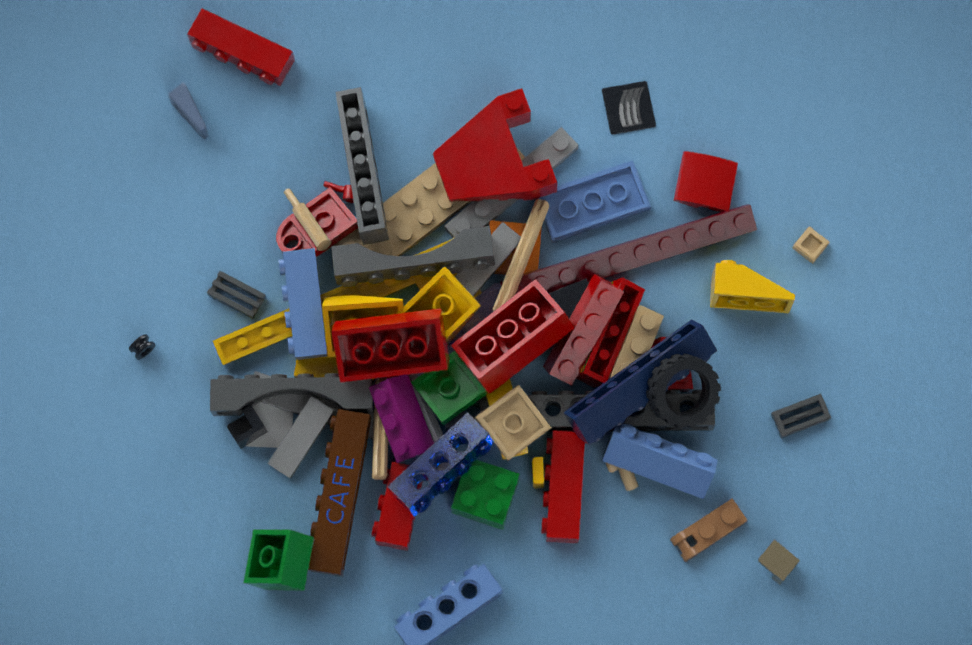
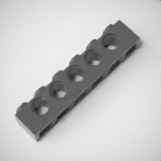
[335,87,389,245]

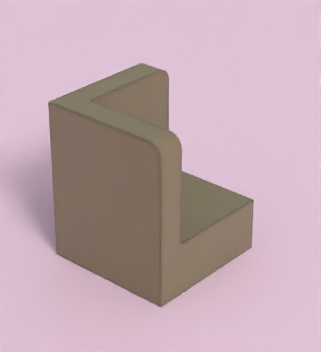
[758,539,800,585]

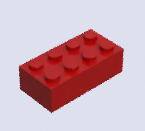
[451,279,574,395]
[331,308,449,383]

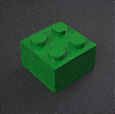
[451,457,520,530]
[243,529,314,591]

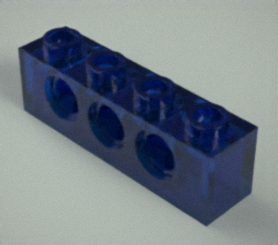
[387,413,493,517]

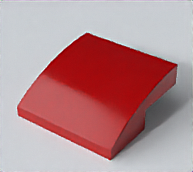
[674,151,738,213]

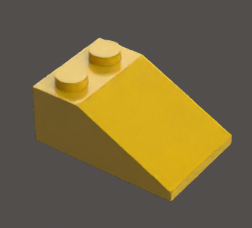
[710,260,795,313]
[404,267,481,345]
[322,295,404,357]

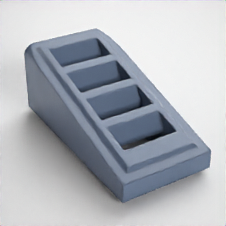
[168,83,208,139]

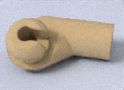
[605,462,638,491]

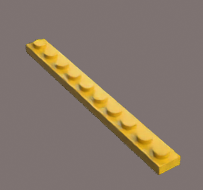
[213,238,454,366]

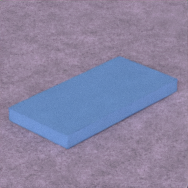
[536,160,651,243]

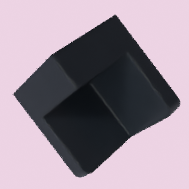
[227,405,268,449]

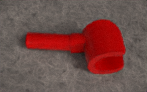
[323,181,354,203]

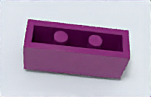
[369,374,436,463]

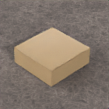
[792,226,830,264]

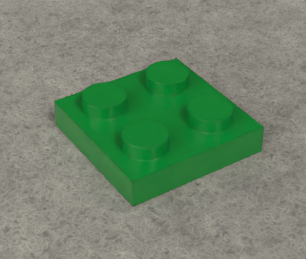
[411,351,487,426]

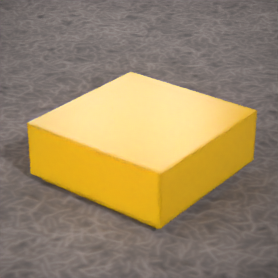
[532,457,544,489]

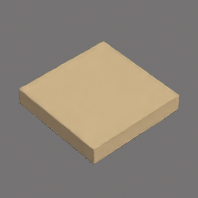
[475,385,551,461]

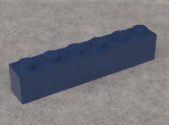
[563,319,717,445]

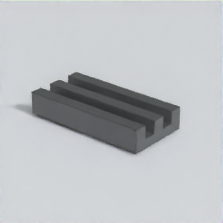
[207,271,266,319]
[771,394,831,438]

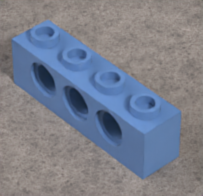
[394,564,503,645]

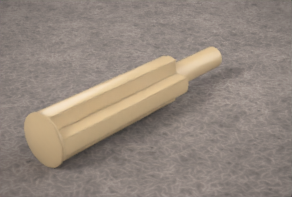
[284,189,331,251]

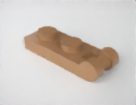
[670,498,748,562]

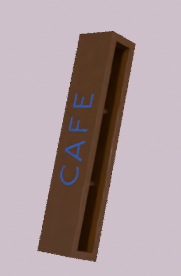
[308,409,372,577]

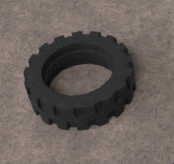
[646,354,721,428]

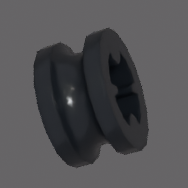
[129,334,155,360]

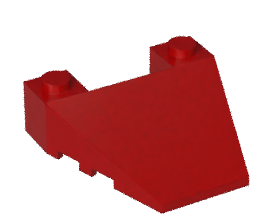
[432,88,558,202]

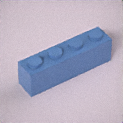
[278,248,327,360]
[602,424,717,499]

